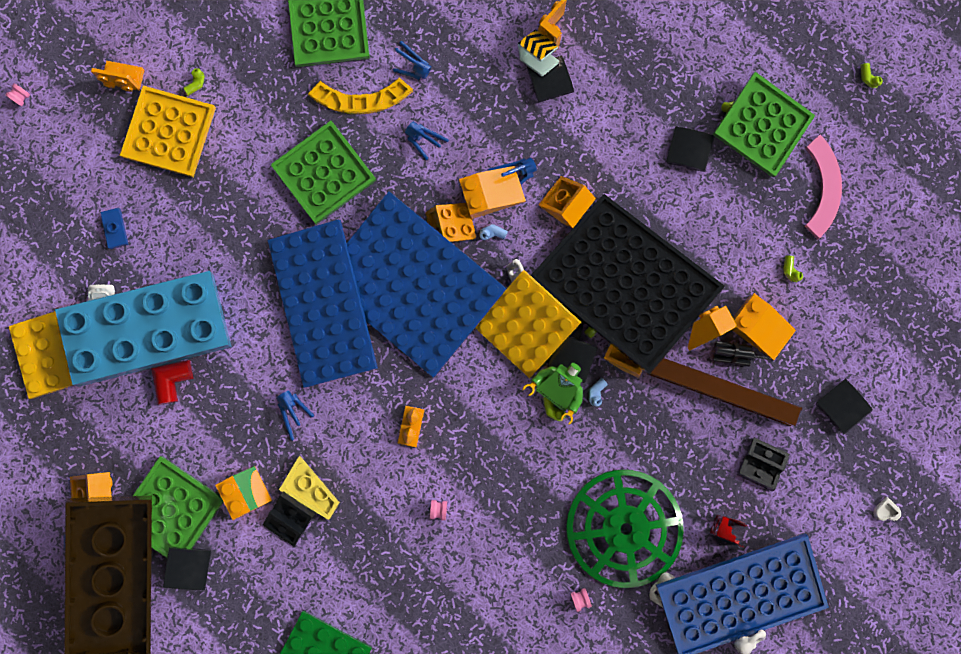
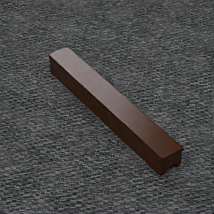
[647,358,802,426]

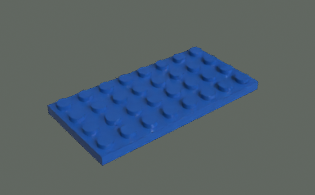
[268,219,378,388]
[656,533,829,654]

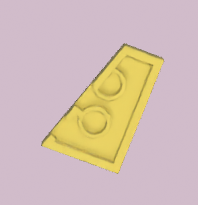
[279,456,340,520]

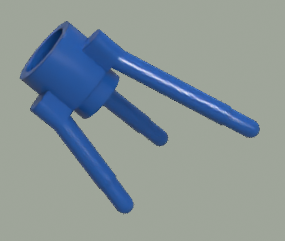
[393,41,432,81]
[405,121,449,160]
[488,157,537,185]
[276,391,314,441]

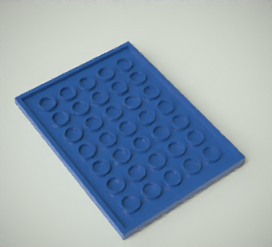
[347,191,507,378]

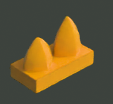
[397,406,425,447]

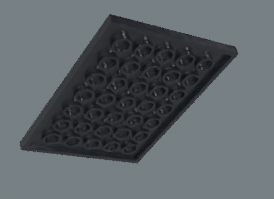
[531,194,725,375]

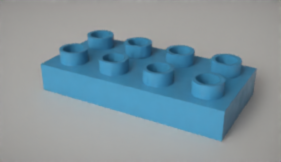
[55,271,232,387]

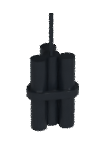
[713,341,772,367]

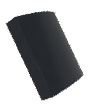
[527,55,574,103]
[666,126,714,172]
[547,336,598,383]
[816,378,873,435]
[737,437,790,492]
[263,491,316,547]
[163,547,211,590]

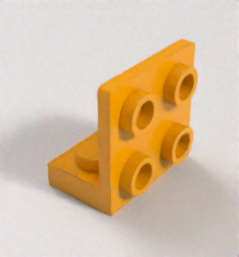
[538,0,567,52]
[91,61,144,92]
[425,203,476,242]

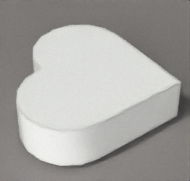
[873,497,901,521]

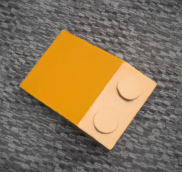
[459,166,526,219]
[731,293,796,361]

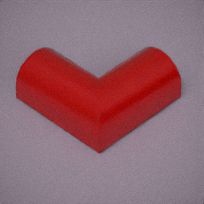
[151,360,194,405]

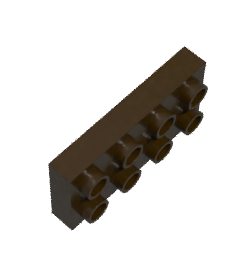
[64,495,152,654]

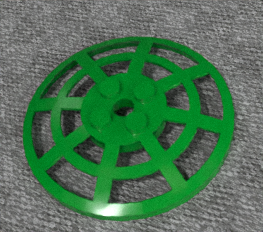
[566,469,684,588]

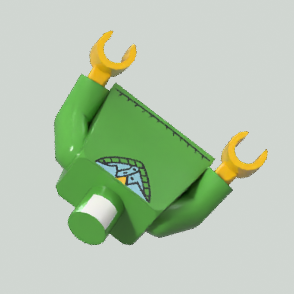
[522,363,583,425]

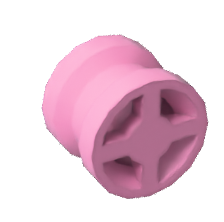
[5,83,30,107]
[430,500,447,521]
[570,588,592,612]

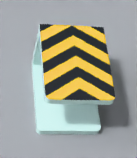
[518,29,559,76]

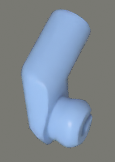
[479,224,508,240]
[589,378,608,407]

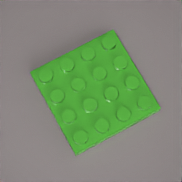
[288,0,370,67]
[713,72,815,177]
[271,121,377,225]
[133,456,223,558]

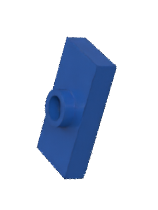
[100,208,129,249]

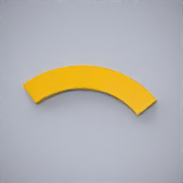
[308,77,413,114]

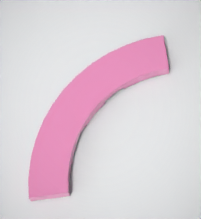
[805,135,842,240]

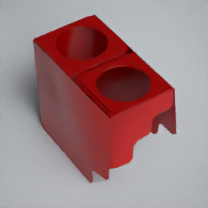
[710,515,749,547]

